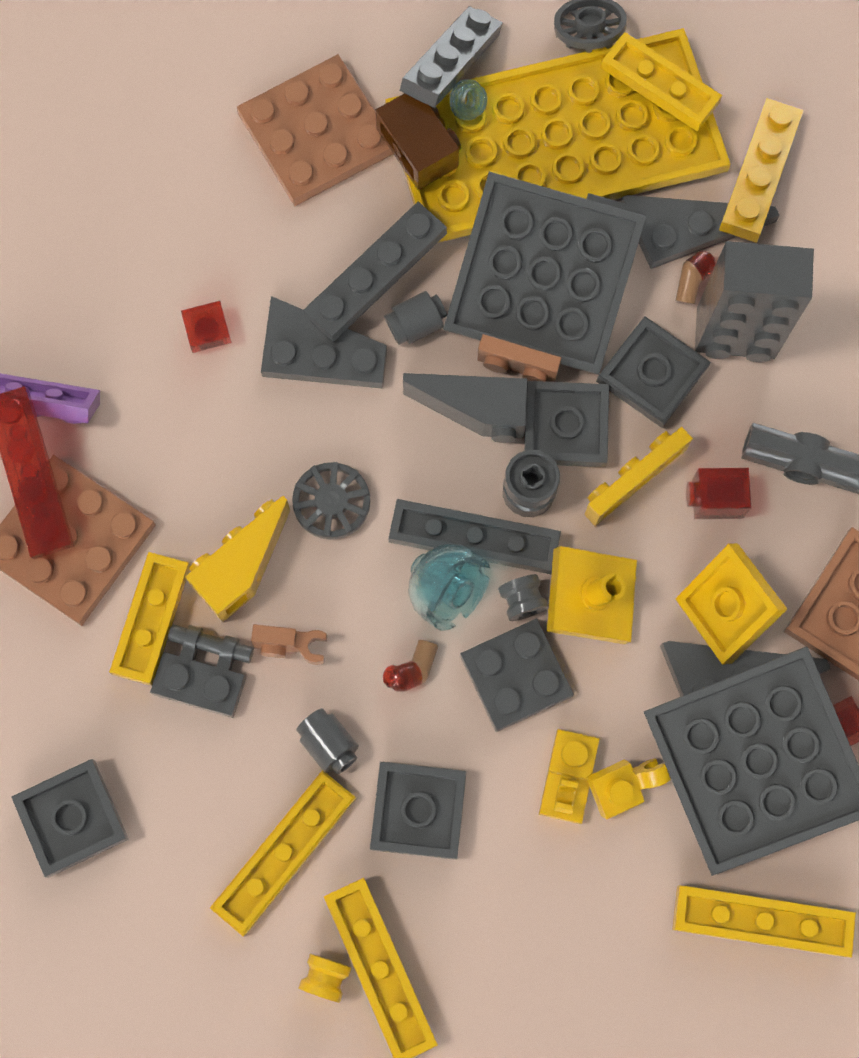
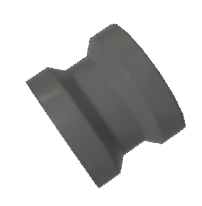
[498,574,549,621]

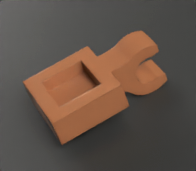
[251,624,327,665]

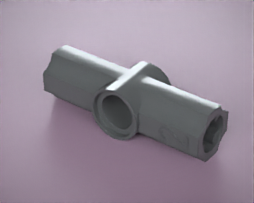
[741,423,859,494]

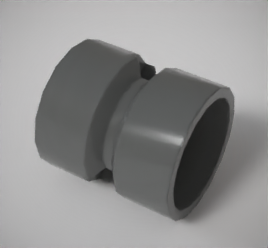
[502,450,560,517]

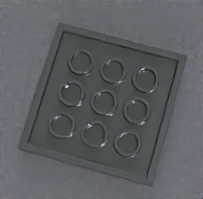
[443,171,647,375]
[644,646,859,876]

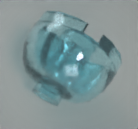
[408,544,490,631]

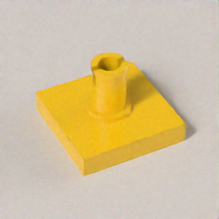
[675,543,787,665]
[547,546,637,644]

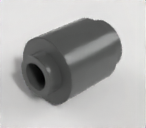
[384,291,447,345]
[296,708,359,774]

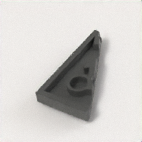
[621,195,780,269]
[660,641,831,697]

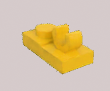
[538,729,600,825]

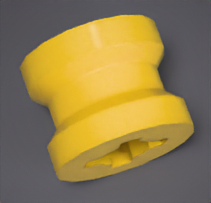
[298,953,352,1003]

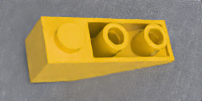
[185,496,290,622]

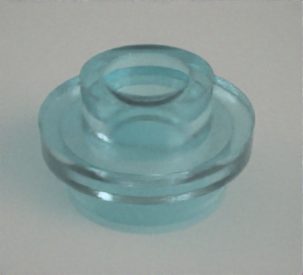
[449,79,488,120]

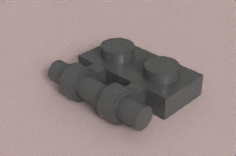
[150,624,254,718]

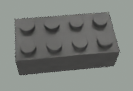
[695,241,814,362]

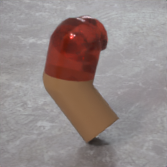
[675,251,716,304]
[382,640,438,692]

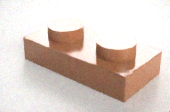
[477,334,561,382]

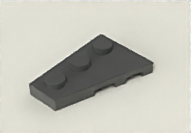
[261,296,387,389]

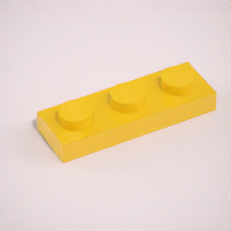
[601,32,722,132]
[584,426,693,526]
[109,552,190,686]

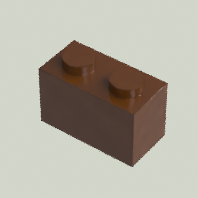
[375,93,461,190]

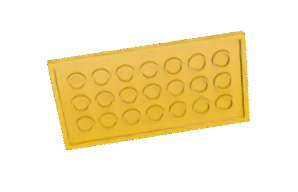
[385,28,731,243]

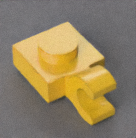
[586,758,671,820]

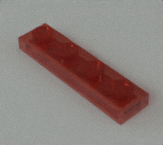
[0,386,75,559]

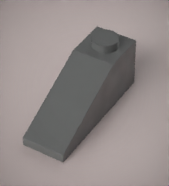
[403,373,527,443]

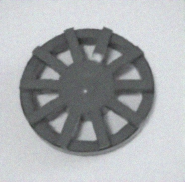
[554,0,627,53]
[292,462,370,539]

